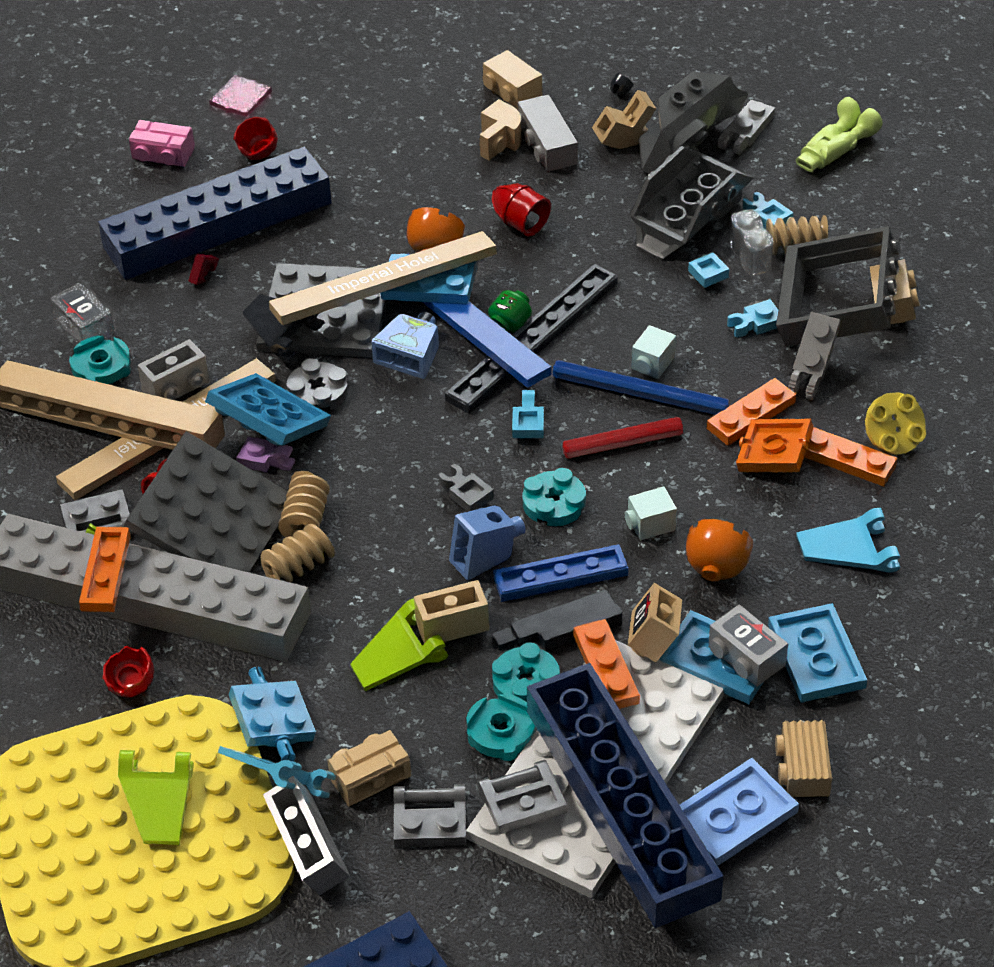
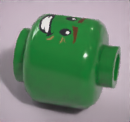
[488,290,532,334]

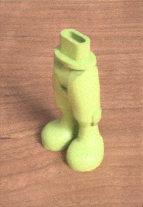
[796,97,883,172]

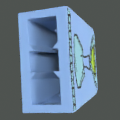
[371,312,439,379]

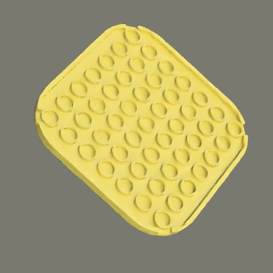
[0,695,295,967]

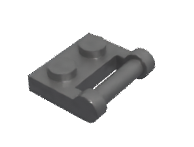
[60,489,135,535]
[477,760,567,834]
[394,784,466,848]

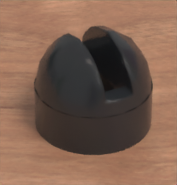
[610,73,634,97]

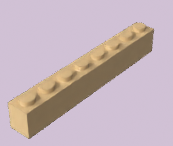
[0,360,225,450]

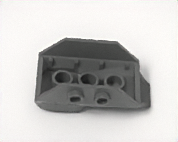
[639,71,749,174]
[630,146,753,260]

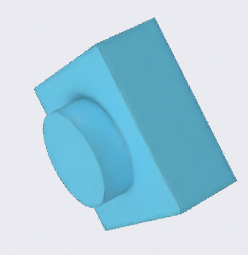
[688,253,729,288]

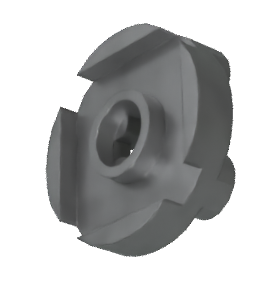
[287,358,348,410]

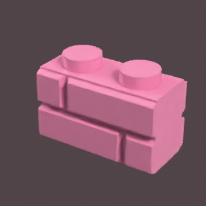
[129,120,195,167]

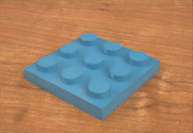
[205,373,331,446]

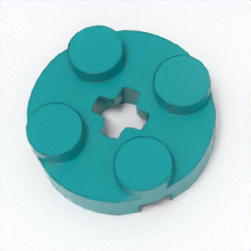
[69,336,131,384]
[522,468,586,526]
[492,643,560,702]
[466,694,536,761]

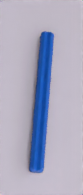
[553,360,729,415]

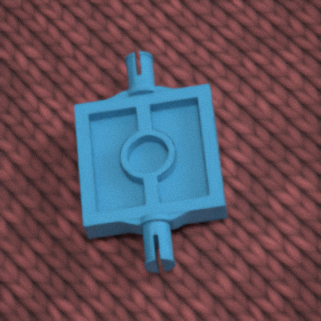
[229,667,316,761]

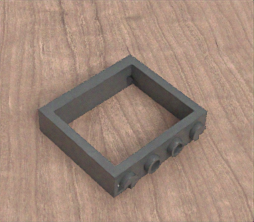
[776,226,901,347]

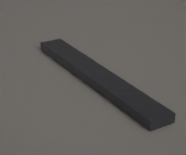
[445,264,618,414]

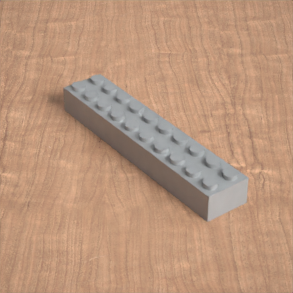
[0,514,311,662]

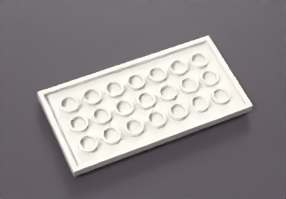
[466,640,724,898]

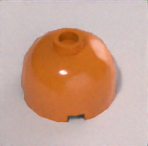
[406,207,465,253]
[686,519,753,581]

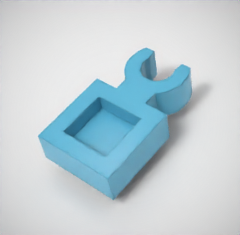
[742,192,793,229]
[727,299,778,337]

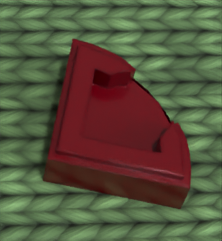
[188,254,219,285]

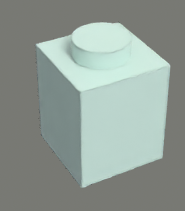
[632,325,676,379]
[625,487,677,541]

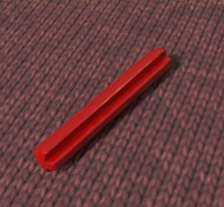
[562,417,683,459]

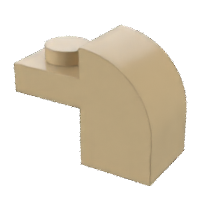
[592,90,656,149]
[480,99,521,160]

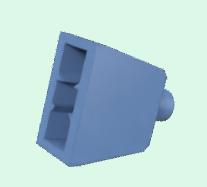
[449,505,525,580]

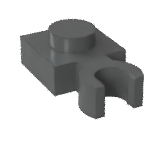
[439,464,494,512]

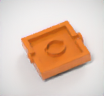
[736,419,814,472]

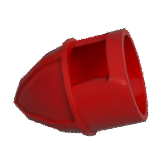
[492,183,551,237]

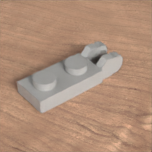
[718,100,775,155]
[788,312,841,400]

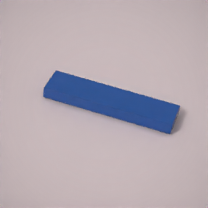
[493,544,628,602]

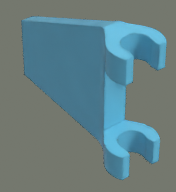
[796,508,900,572]
[218,746,336,798]

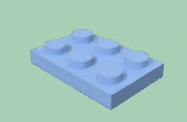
[680,758,799,866]

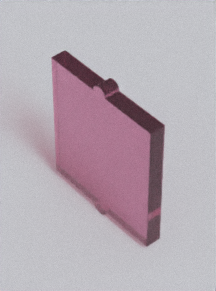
[209,75,272,117]

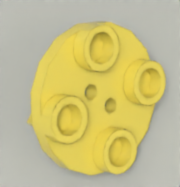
[865,392,926,455]

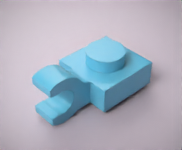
[512,390,544,438]

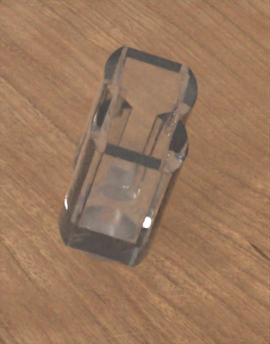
[730,209,773,276]

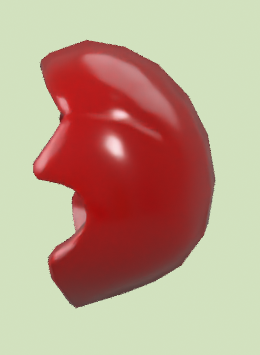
[234,117,278,161]
[102,646,155,697]

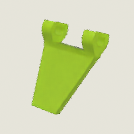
[350,598,448,691]
[118,750,194,845]

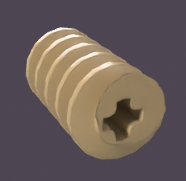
[766,215,828,255]
[278,471,330,538]
[261,524,335,583]

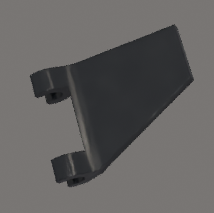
[243,294,325,362]

